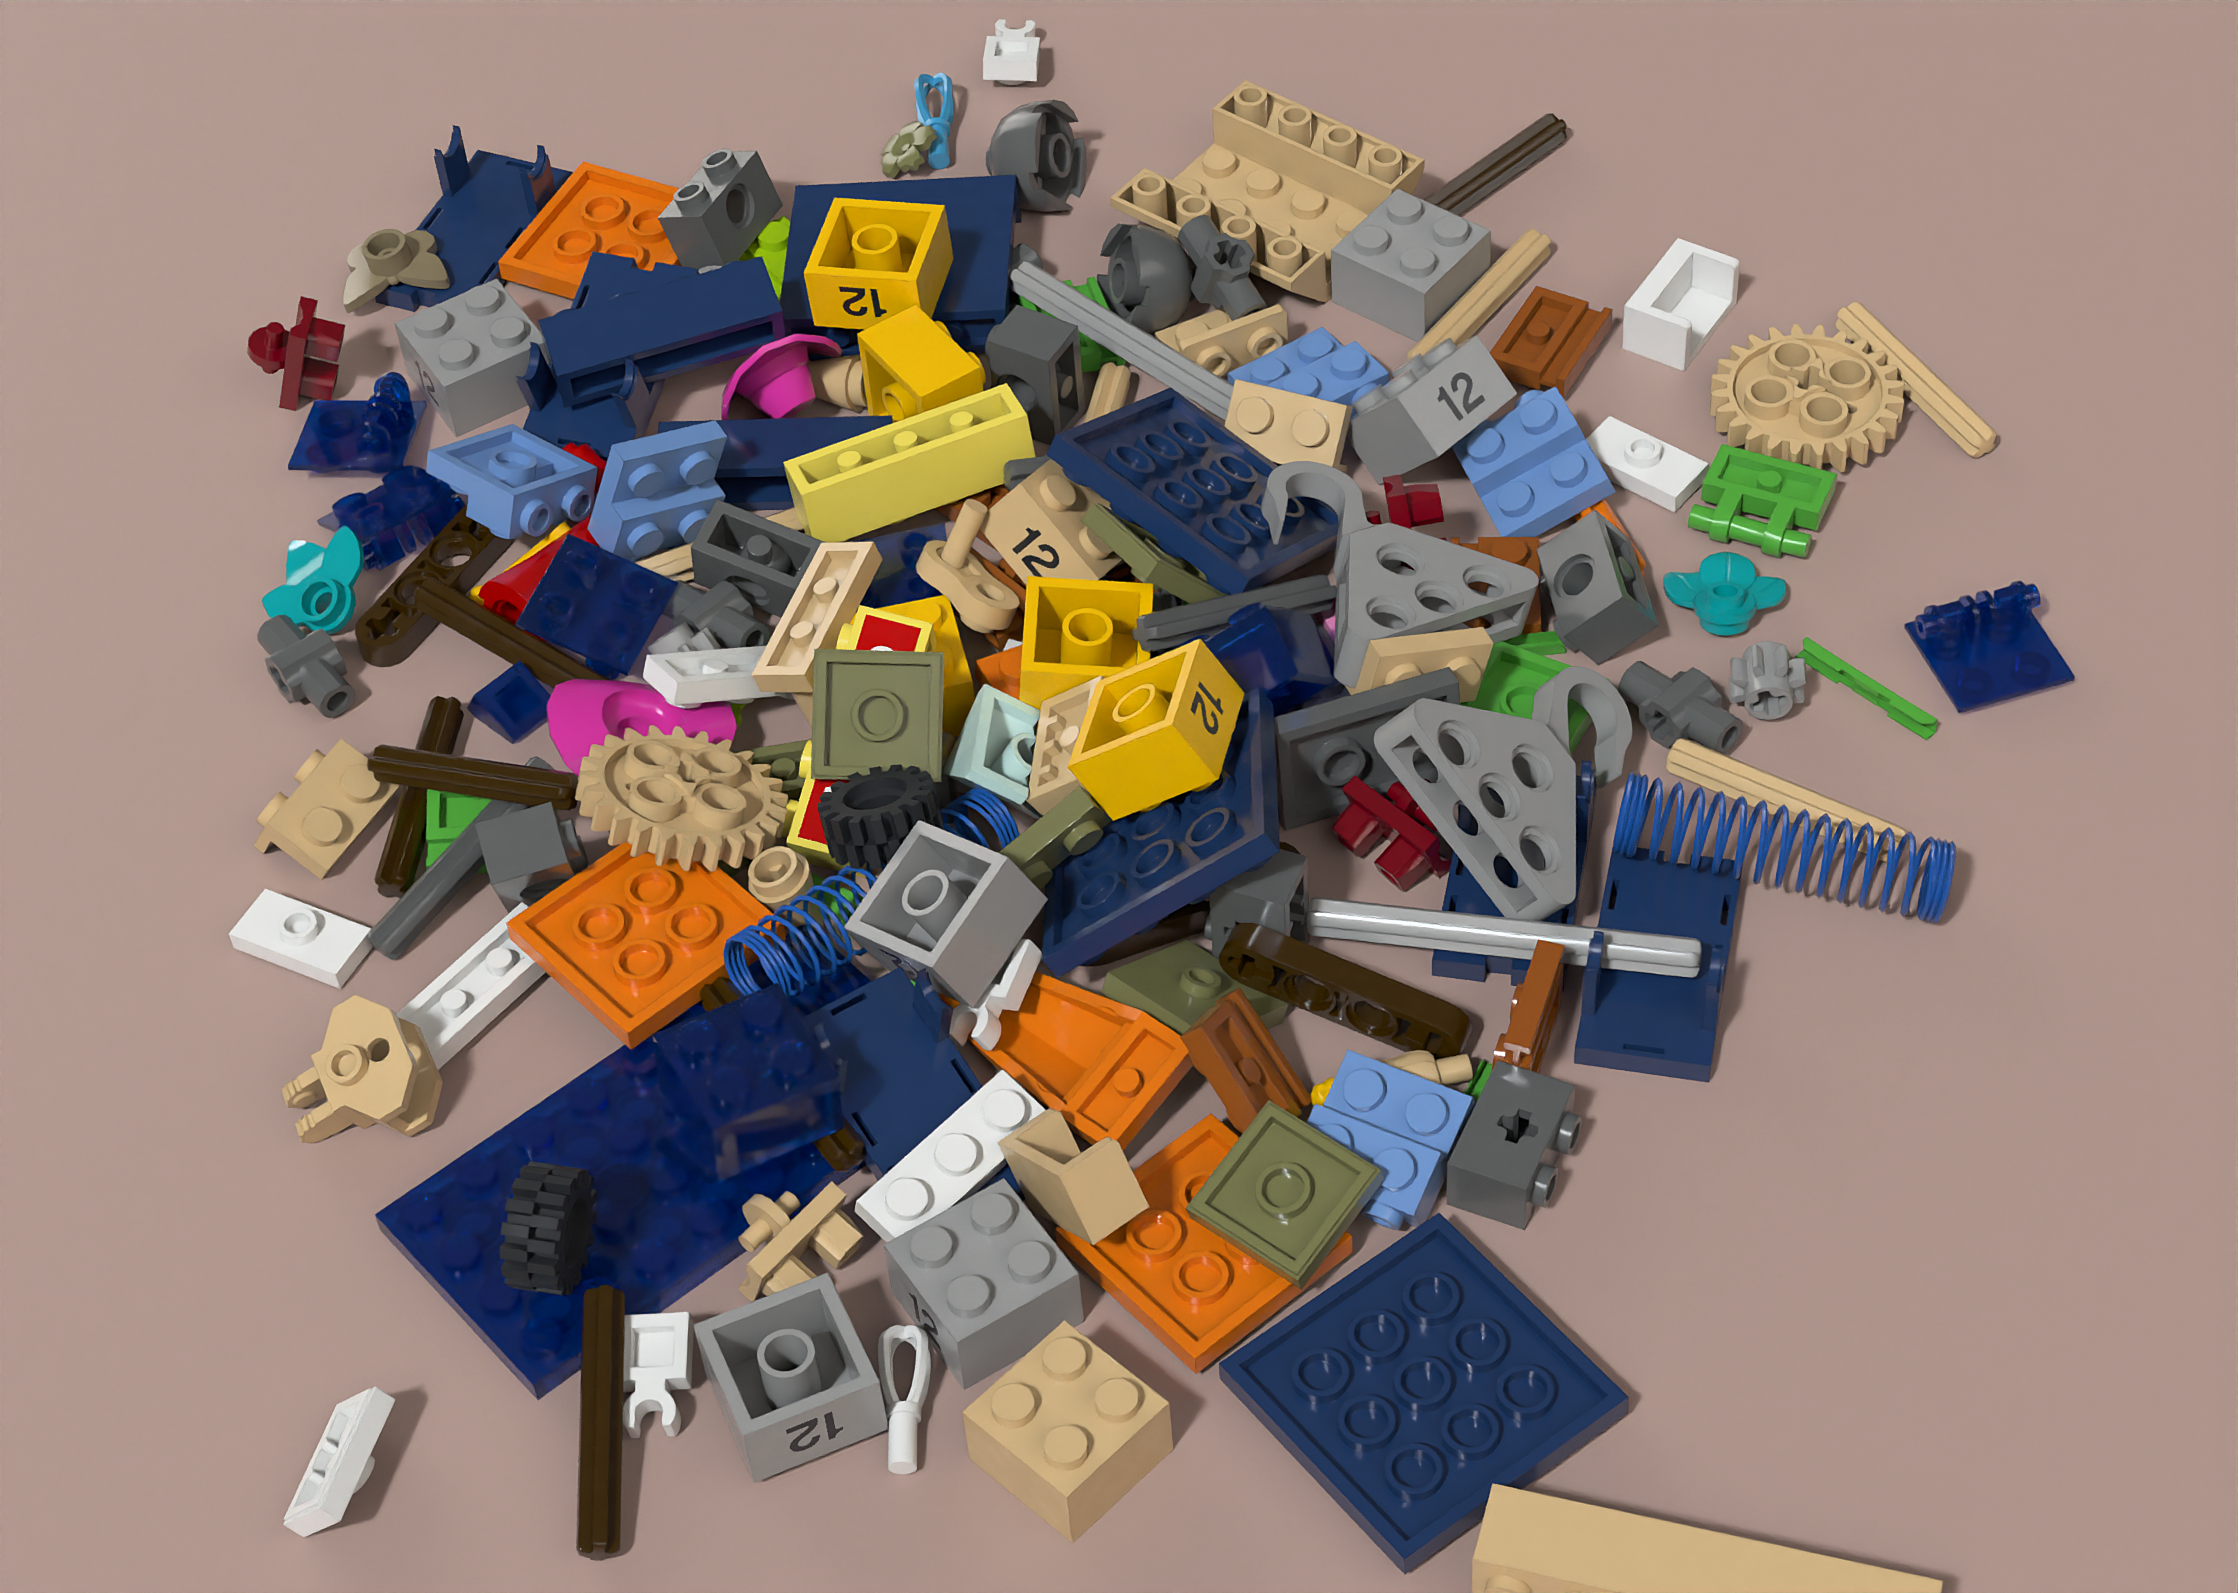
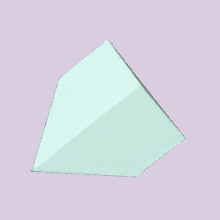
[941,684,1043,820]

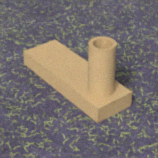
[751,542,883,729]

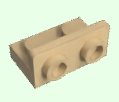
[1155,304,1288,377]
[1026,676,1105,815]

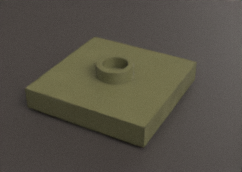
[1081,503,1228,604]
[811,649,944,783]
[1101,940,1289,1036]
[1186,1100,1384,1290]

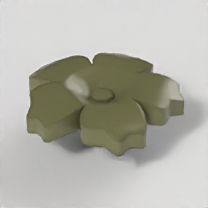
[881,121,937,179]

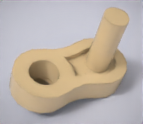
[916,499,1020,633]

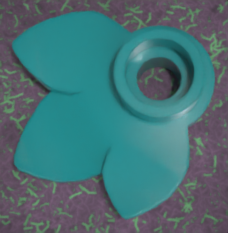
[262,526,364,635]
[1663,552,1786,635]

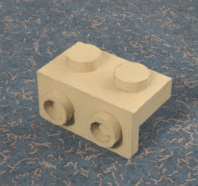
[1224,379,1353,474]
[1345,627,1494,703]
[254,738,401,880]

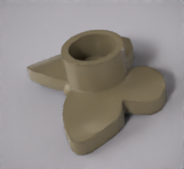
[343,229,450,313]

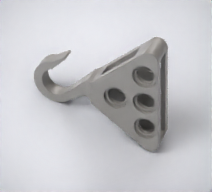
[1261,461,1539,688]
[1374,666,1632,921]

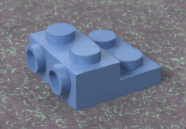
[1228,327,1389,417]
[1452,386,1616,537]
[587,420,727,564]
[426,424,597,539]
[1307,1050,1476,1230]

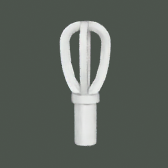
[878,1325,931,1475]

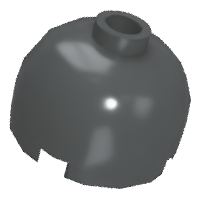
[986,100,1087,212]
[1097,223,1196,337]

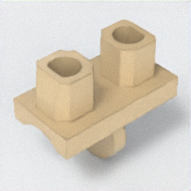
[738,1181,864,1302]

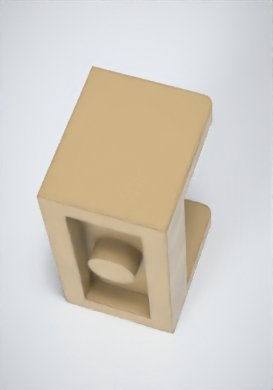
[997,1108,1150,1245]

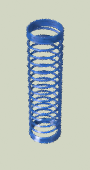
[1612,771,1956,924]
[723,788,1020,1013]

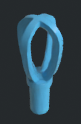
[914,73,954,169]

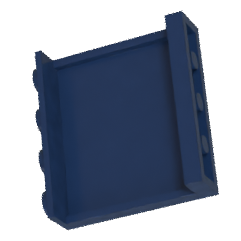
[780,175,1022,361]

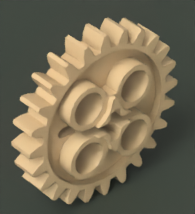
[1710,324,1904,472]
[575,725,788,872]

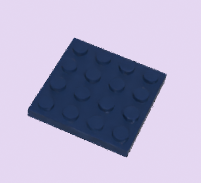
[1045,387,1339,595]
[1042,686,1280,978]
[1219,1213,1629,1575]

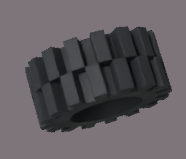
[817,765,944,869]
[500,1161,597,1296]

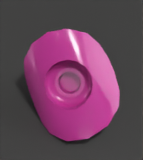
[721,334,842,420]
[546,679,737,777]

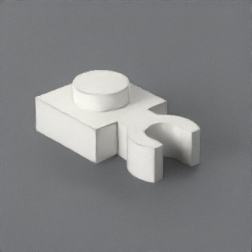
[983,19,1040,85]
[949,939,1042,1051]
[623,1312,694,1439]

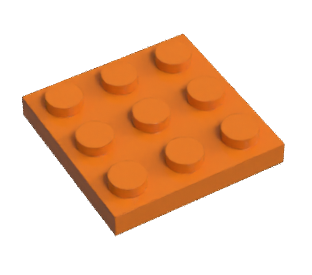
[498,161,681,300]
[506,842,786,1050]
[1055,1113,1353,1374]

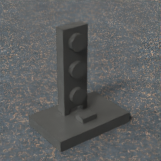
[1265,624,1460,831]

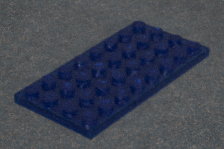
[375,924,875,1400]

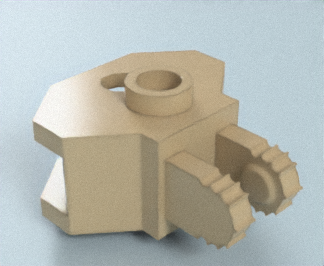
[281,994,443,1144]

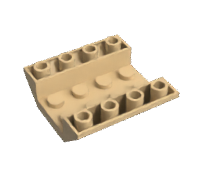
[1110,80,1425,303]

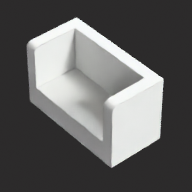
[1622,238,1740,371]

